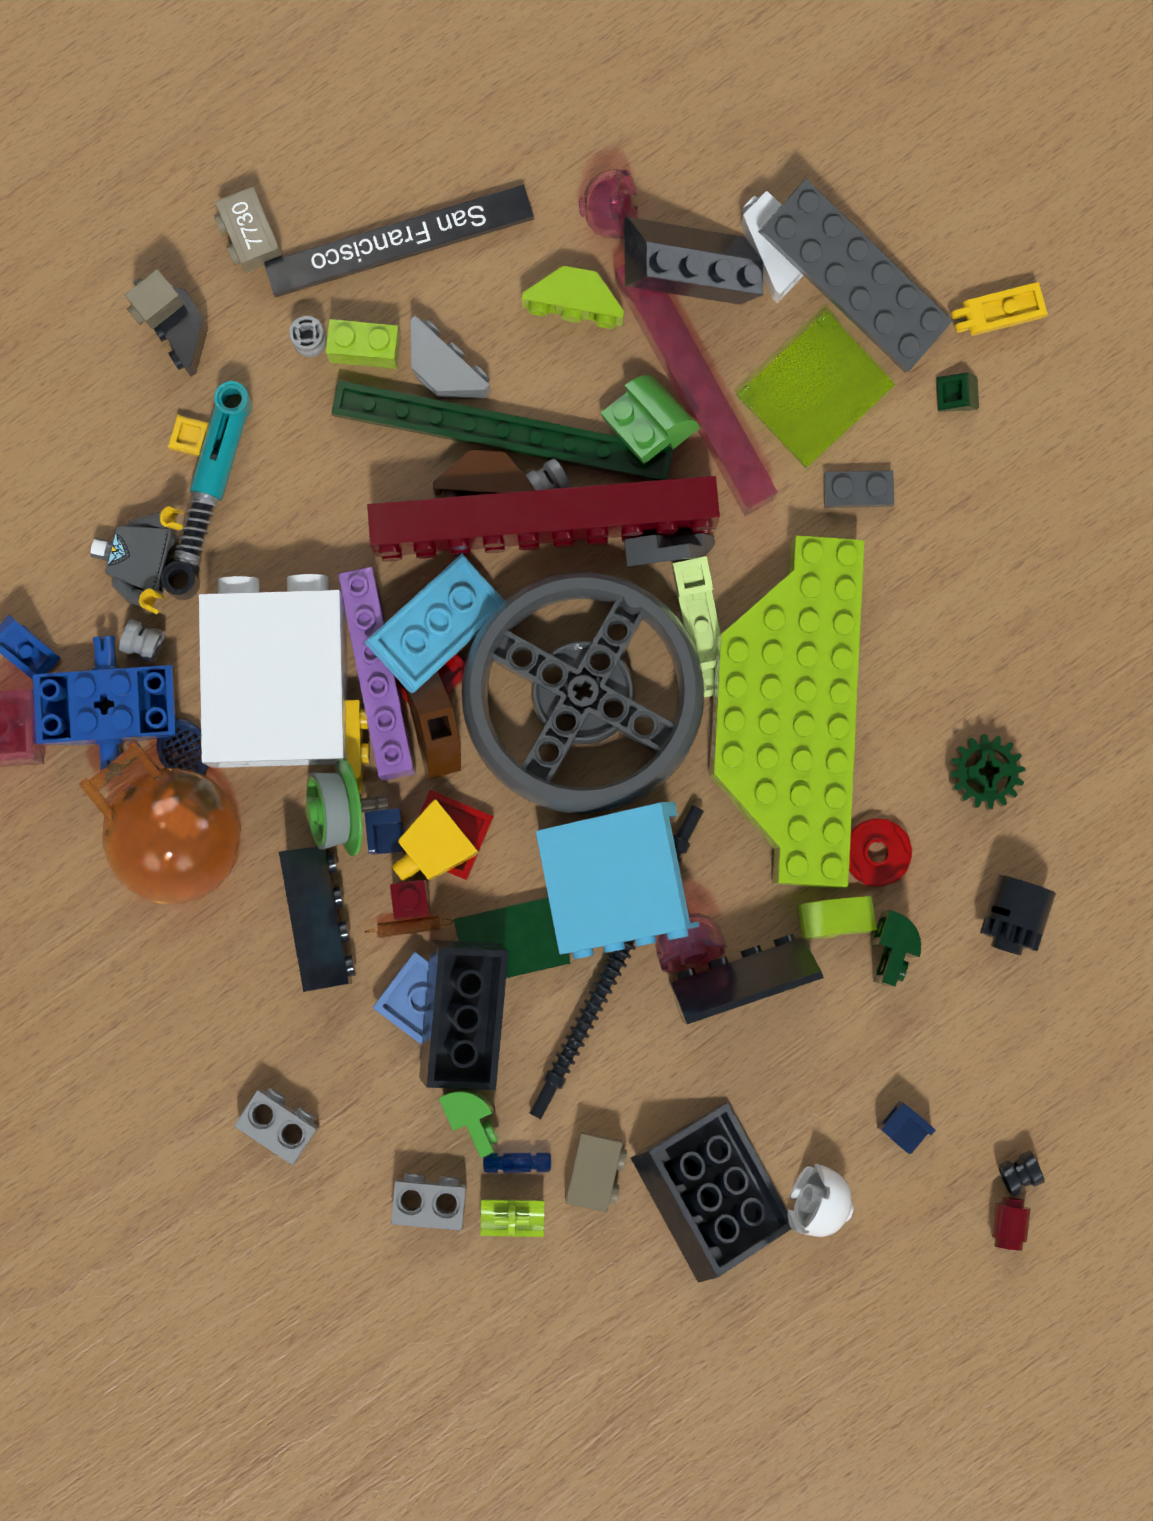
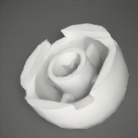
[788,1164,854,1237]

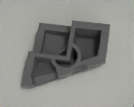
[625,533,715,567]

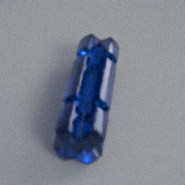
[483,1153,551,1173]

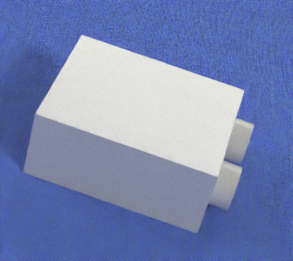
[199,574,348,768]

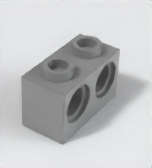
[234,1087,319,1165]
[391,1173,467,1231]

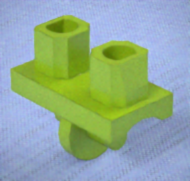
[480,1199,545,1237]

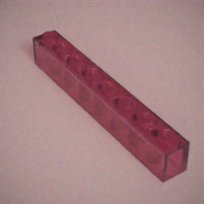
[615,264,778,516]

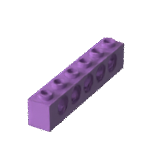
[338,567,416,781]

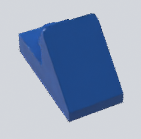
[0,615,61,680]

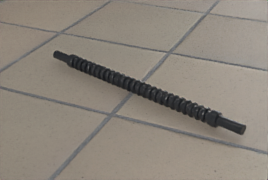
[529,805,704,1119]

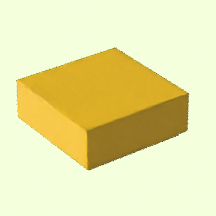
[168,414,209,457]

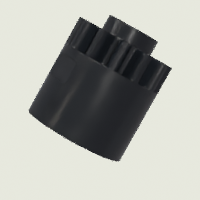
[980,875,1056,956]

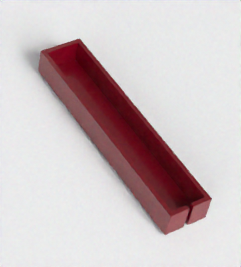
[367,476,720,562]

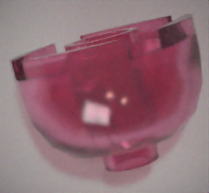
[579,169,638,239]
[655,910,727,973]

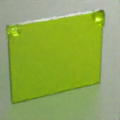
[736,311,895,468]

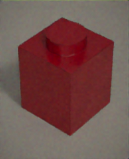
[390,880,432,920]

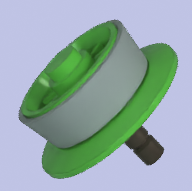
[306,759,388,856]

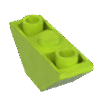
[522,266,624,329]

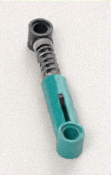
[161,381,253,600]

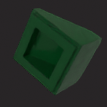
[936,372,979,412]

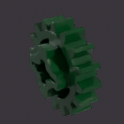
[948,734,1026,810]

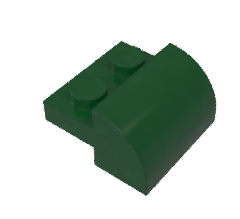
[871,910,921,987]

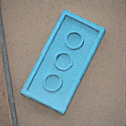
[364,553,505,694]

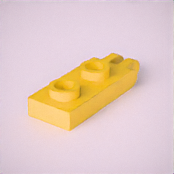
[951,282,1048,336]
[345,700,370,795]

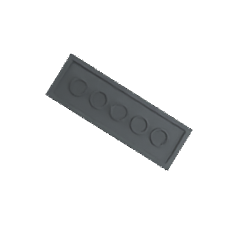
[758,179,953,372]

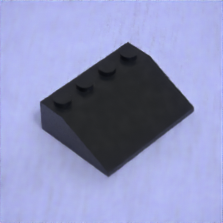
[669,934,824,1024]
[630,1103,792,1283]

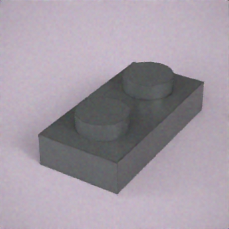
[824,470,894,508]

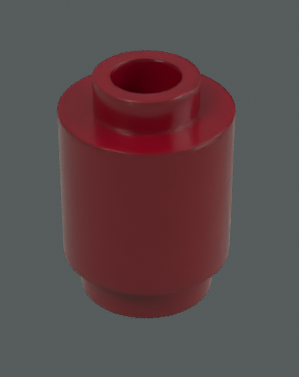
[992,1197,1031,1251]

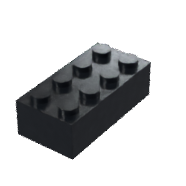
[419,940,509,1090]

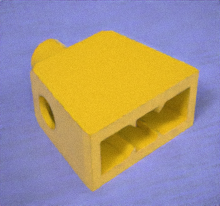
[391,799,479,882]

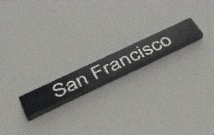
[264,184,534,298]

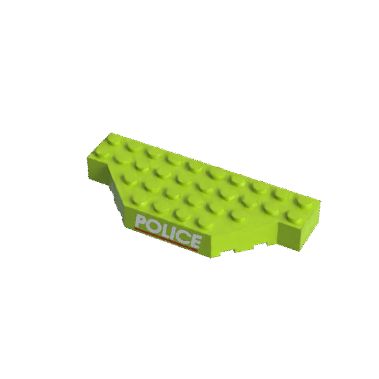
[709,535,865,888]

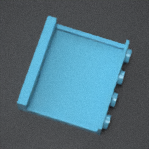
[536,802,700,959]

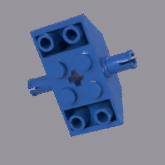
[33,636,177,776]

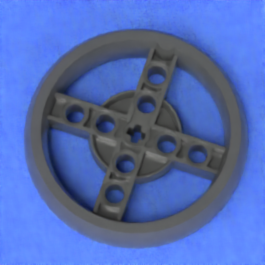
[461,572,705,814]

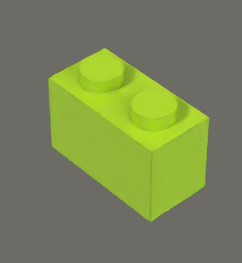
[326,319,401,369]

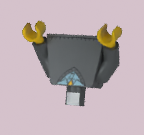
[90,506,184,614]

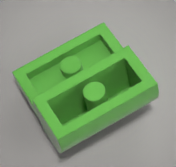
[600,375,700,464]
[439,1089,499,1158]

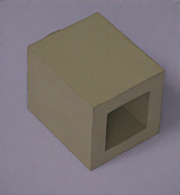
[125,269,184,330]

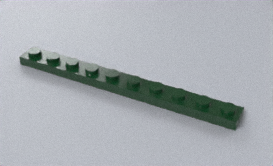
[332,380,674,481]

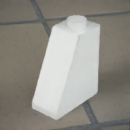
[741,191,804,304]

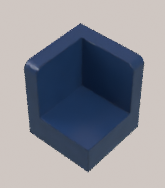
[364,808,404,855]
[877,1101,936,1154]

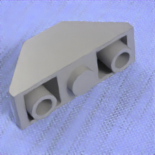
[410,315,491,399]

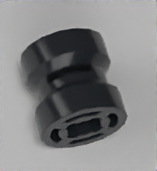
[997,1151,1045,1197]

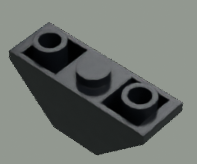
[134,279,208,377]

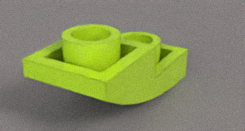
[798,896,877,940]

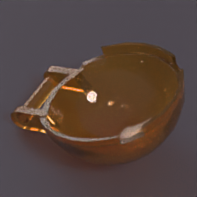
[79,739,241,905]

